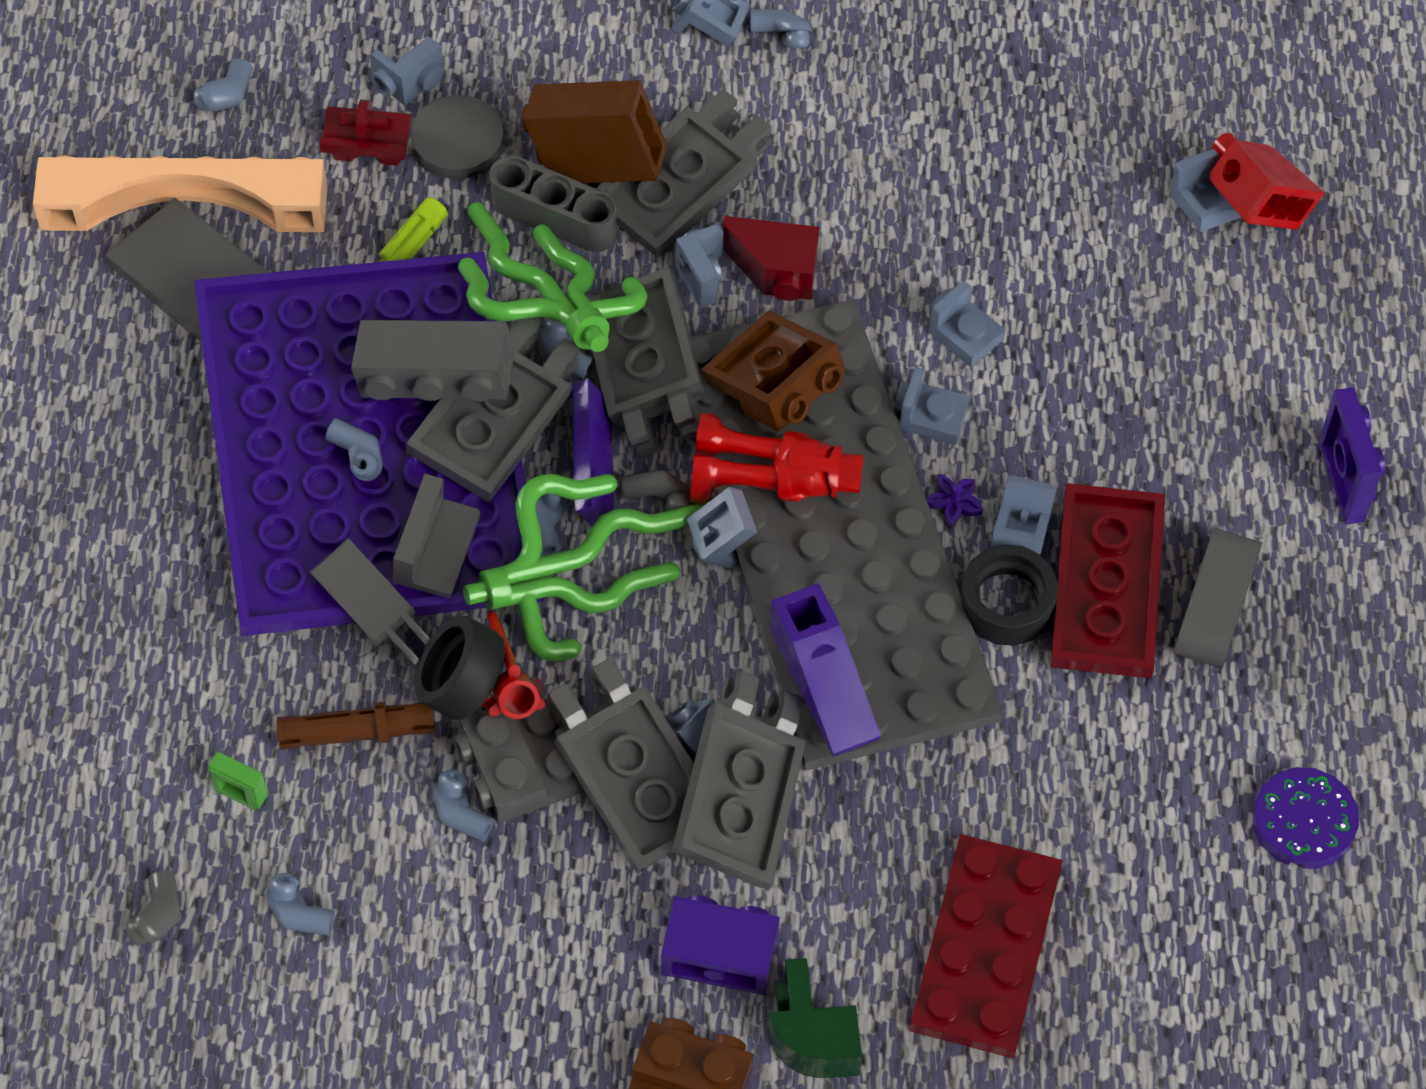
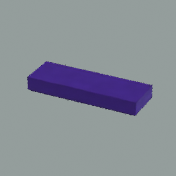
[572,379,614,526]

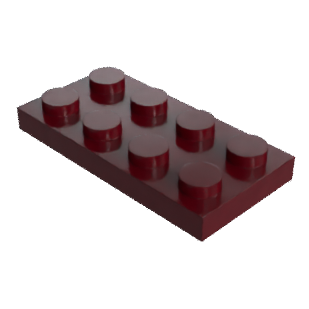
[1050,483,1165,679]
[909,834,1063,1059]

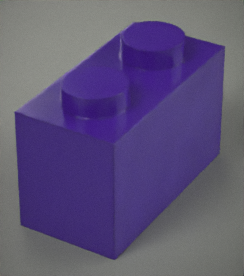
[661,895,780,996]

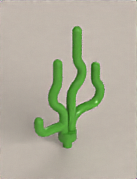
[458,202,648,352]
[463,474,709,662]

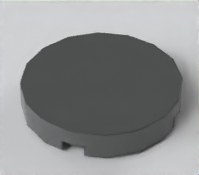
[410,95,504,180]

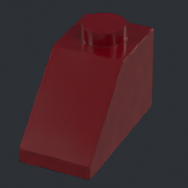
[723,216,820,301]

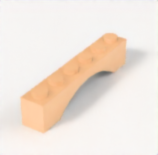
[33,155,327,232]

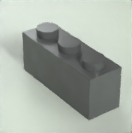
[351,320,515,402]

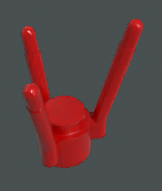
[481,612,546,719]

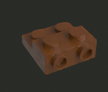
[701,310,846,432]
[629,1018,754,1089]

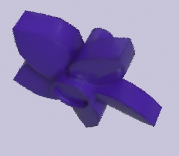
[926,474,983,528]

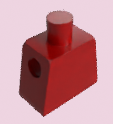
[1209,132,1325,230]

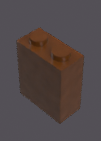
[521,80,667,183]

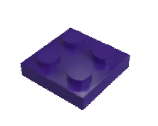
[1319,387,1385,525]

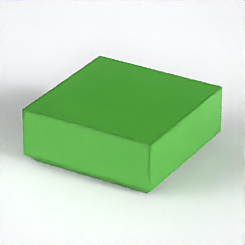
[208,751,268,810]

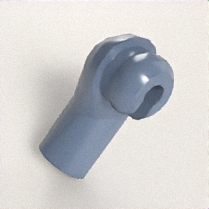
[750,9,812,48]
[193,59,253,111]

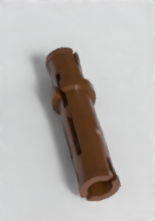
[277,702,436,750]

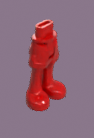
[690,413,864,504]

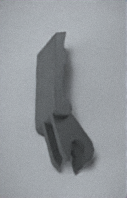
[309,538,431,670]

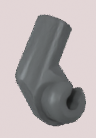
[126,871,180,945]

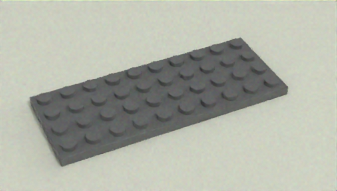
[691,299,1003,771]

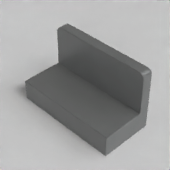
[393,474,480,598]

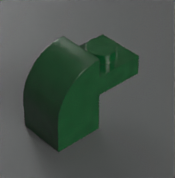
[768,958,862,1078]

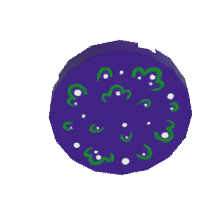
[1253,767,1359,869]

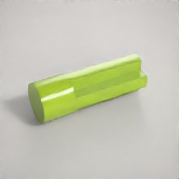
[378,197,448,262]

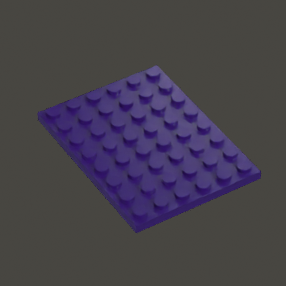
[194,252,545,636]

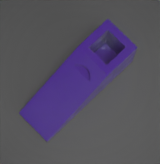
[770,583,881,757]

